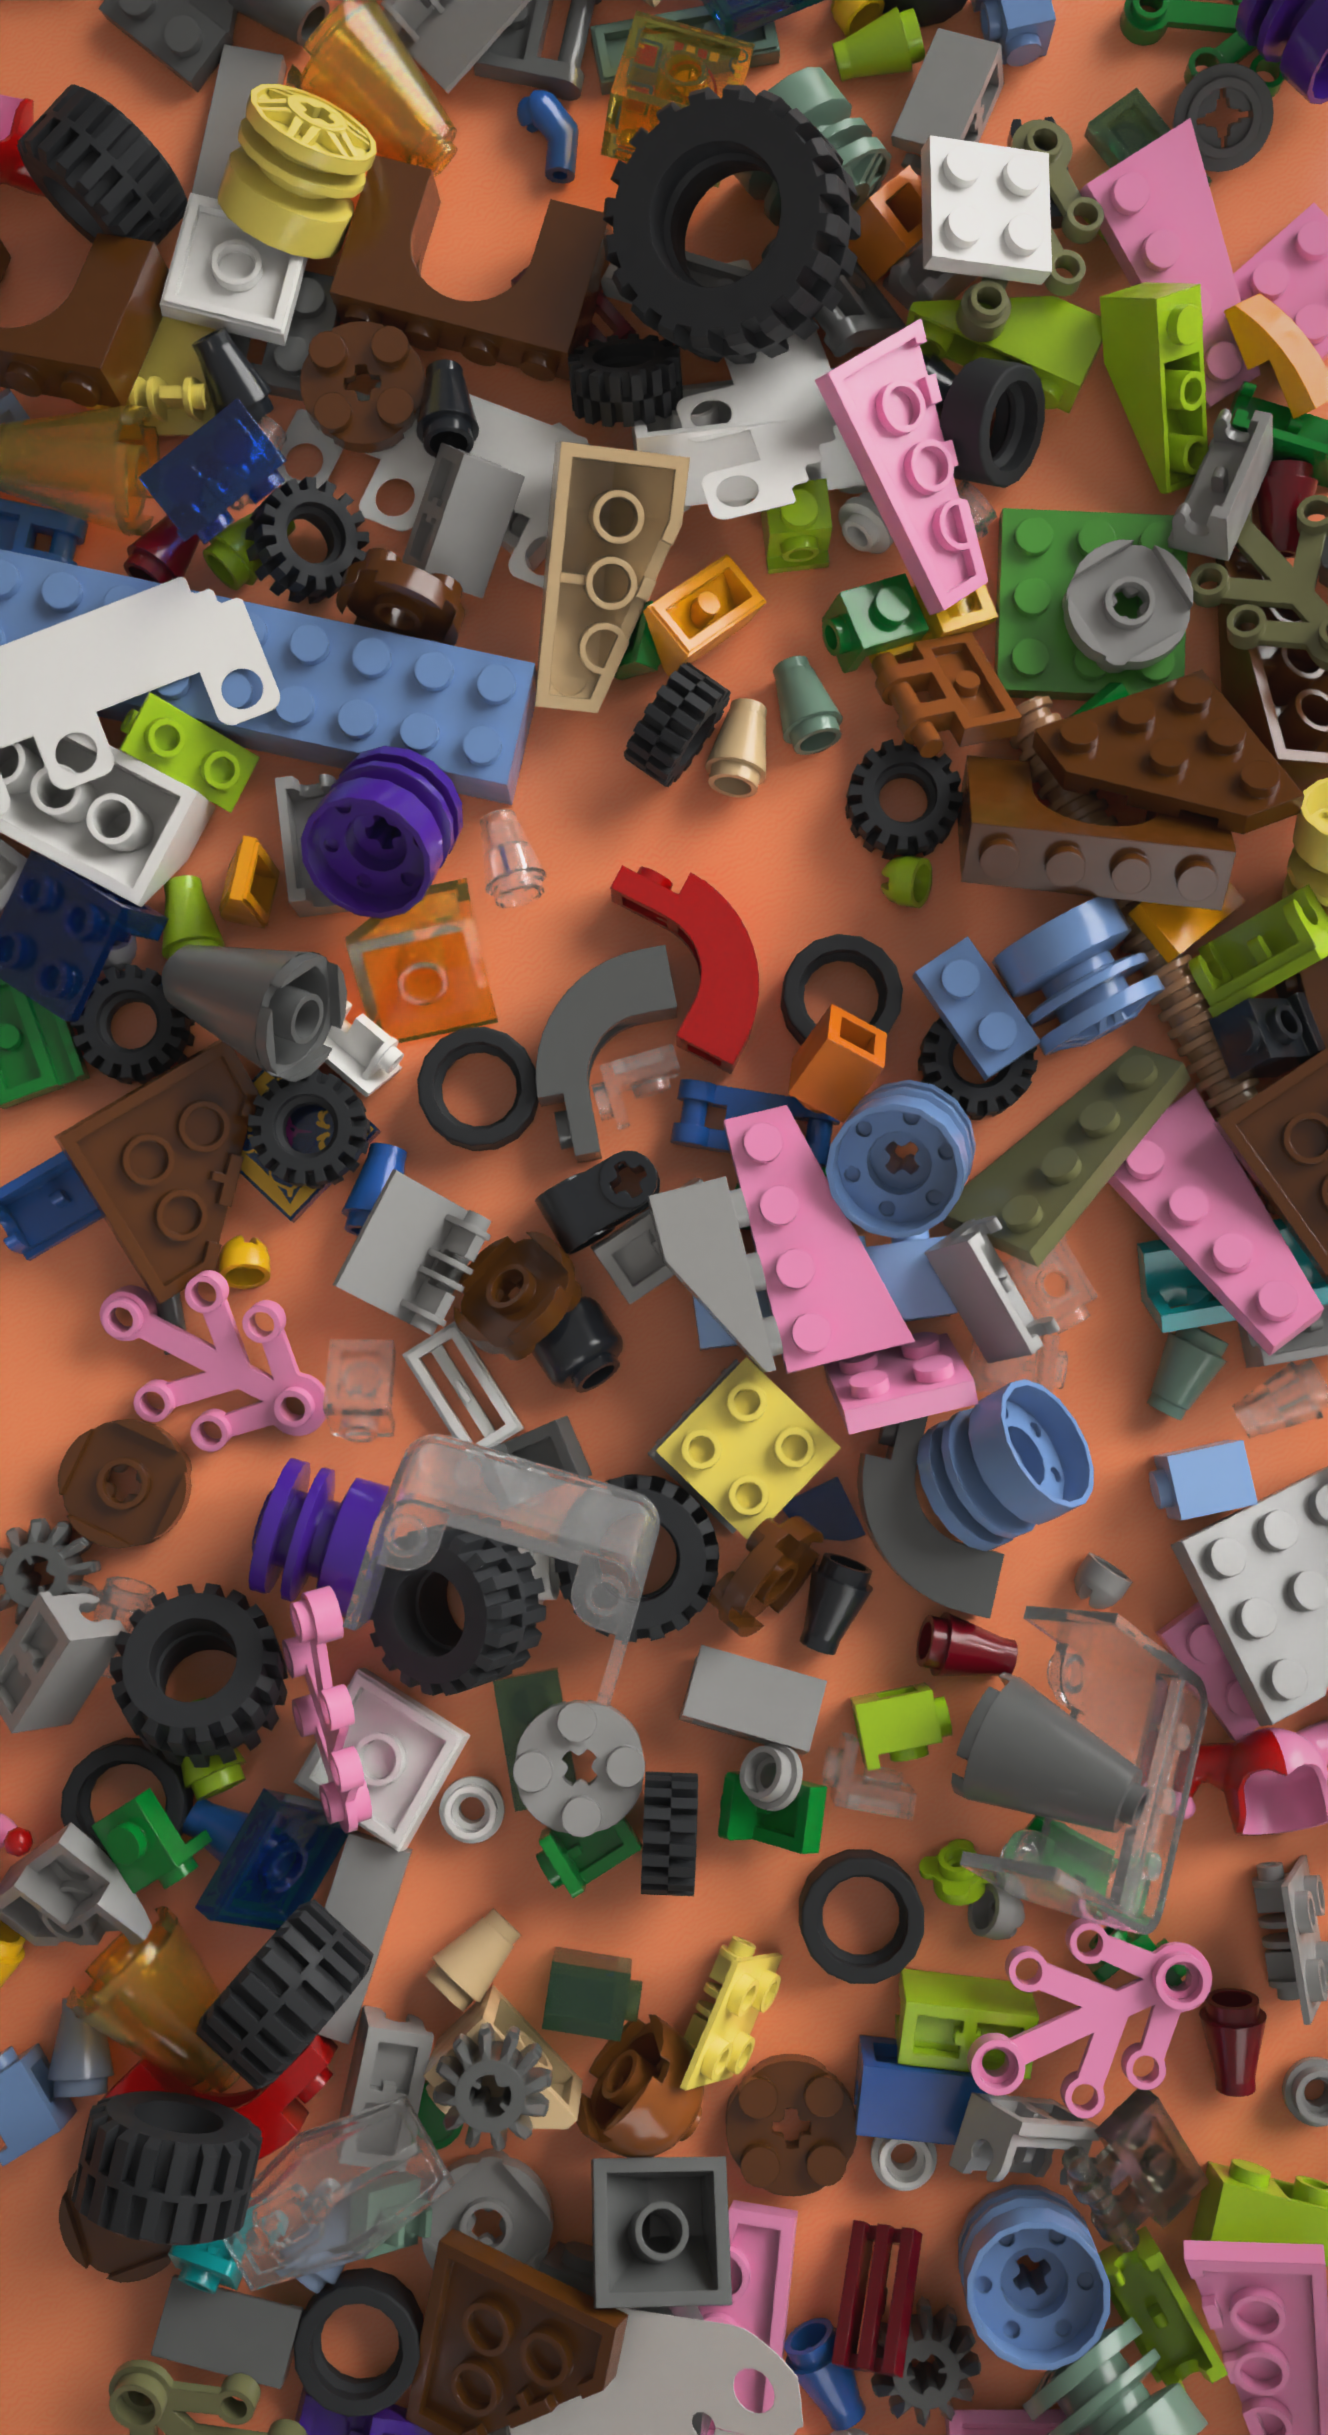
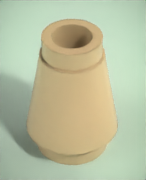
[705,698,767,798]
[425,1908,521,2012]

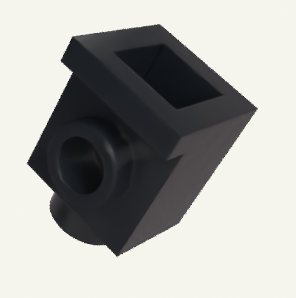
[1209,992,1326,1079]

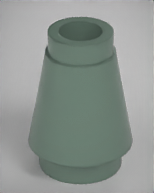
[773,656,843,755]
[1147,1327,1229,1421]

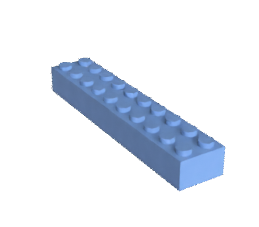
[0,549,537,805]

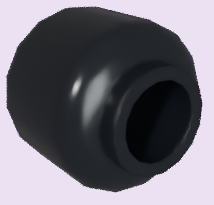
[532,1296,623,1393]

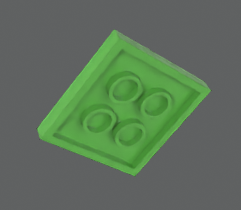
[994,508,1188,701]

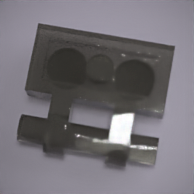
[1062,2089,1210,2253]

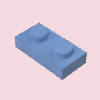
[912,936,1041,1081]

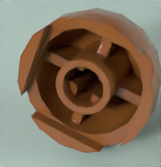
[576,2014,704,2158]

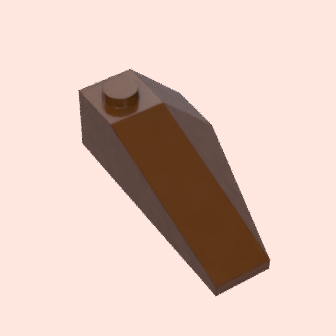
[1216,551,1328,792]

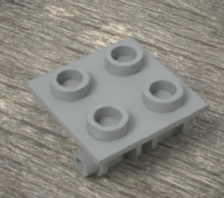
[376,0,531,94]
[332,1169,492,1336]
[1252,1855,1328,2025]

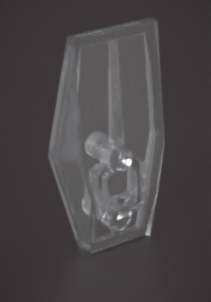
[223,2096,455,2291]

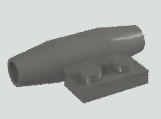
[98,0,330,92]

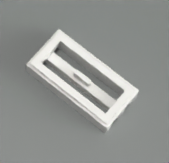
[402,1321,525,1463]

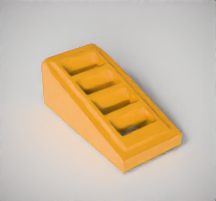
[219,835,280,929]

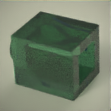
[542,1946,643,2042]

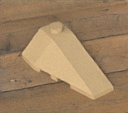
[534,441,690,713]

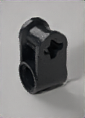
[535,1151,660,1256]

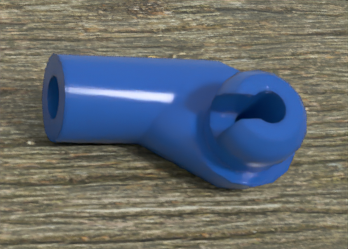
[517,90,579,184]

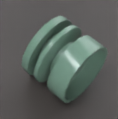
[734,67,892,226]
[1022,2317,1209,2435]

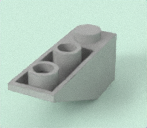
[647,1176,783,1373]

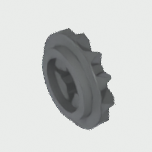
[1172,63,1274,172]

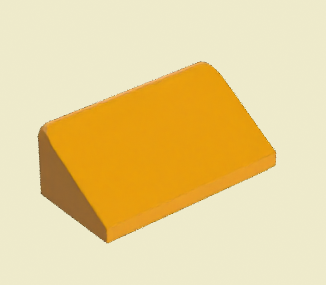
[643,554,767,677]

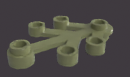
[956,119,1104,342]
[1190,495,1328,671]
[109,2359,307,2435]

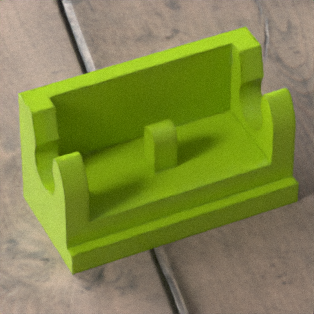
[1188,884,1328,1018]
[895,1968,1039,2079]
[1098,2226,1228,2391]

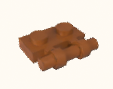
[871,632,1022,758]

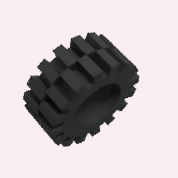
[568,334,683,427]
[245,477,370,604]
[624,662,731,787]
[845,739,963,860]
[71,965,195,1085]
[918,1017,1038,1120]
[248,1069,371,1189]
[641,1772,698,1896]

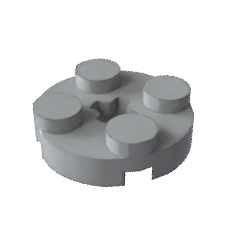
[1062,540,1193,673]
[513,1700,646,1837]
[422,2148,554,2270]

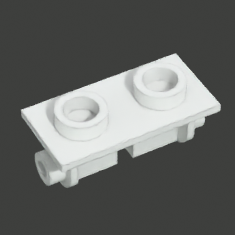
[323,1000,404,1098]

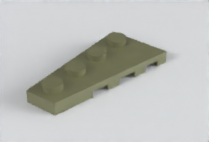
[942,1046,1191,1267]

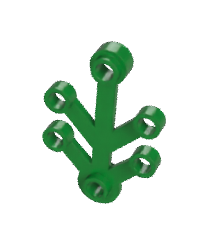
[1120,0,1285,97]

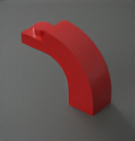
[610,865,759,1074]
[101,2034,338,2160]

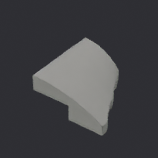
[0,1822,152,1946]

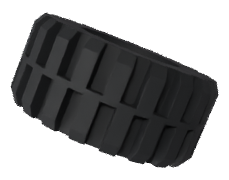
[602,84,861,364]

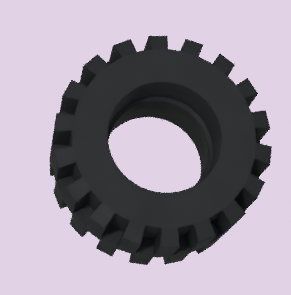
[17,84,188,246]
[554,1474,720,1642]
[365,1518,546,1696]
[110,1583,288,1768]
[196,1899,373,2090]
[71,2091,263,2245]

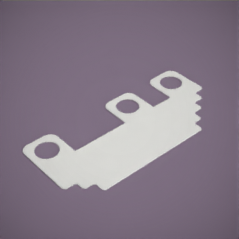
[676,259,837,520]
[268,377,589,588]
[0,577,280,816]

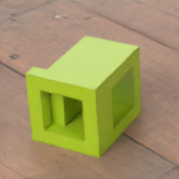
[761,478,833,574]
[850,1682,953,1771]

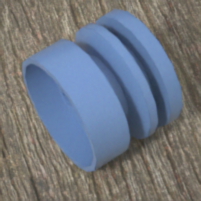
[992,897,1165,1056]
[826,1080,976,1239]
[917,1379,1094,1551]
[958,2184,1110,2370]

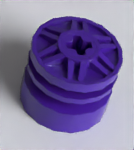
[1235,0,1328,104]
[300,746,463,919]
[248,1458,400,1621]

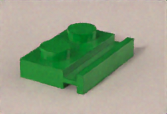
[0,957,90,1109]

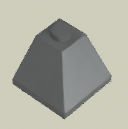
[591,2156,732,2309]

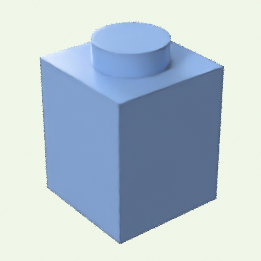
[1149,1440,1258,1521]

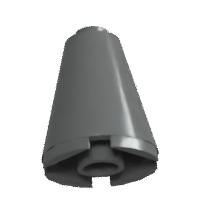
[161,945,347,1082]
[951,1672,1149,1833]

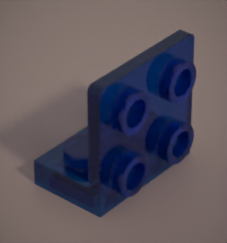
[138,398,287,545]
[0,851,169,1022]

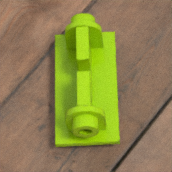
[119,692,260,813]

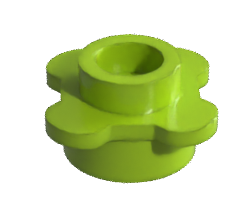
[919,1839,998,1906]

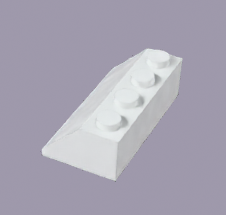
[631,368,869,512]
[0,733,216,907]

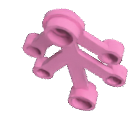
[100,1270,330,1452]
[282,1586,372,1833]
[967,1918,1212,2119]

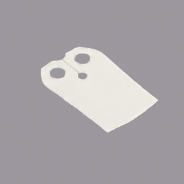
[509,2308,803,2435]

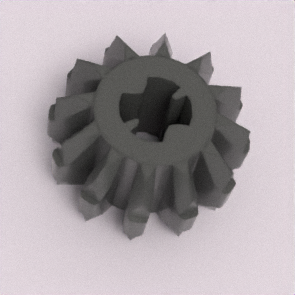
[0,1518,101,1625]
[433,2022,552,2152]
[871,2296,981,2427]

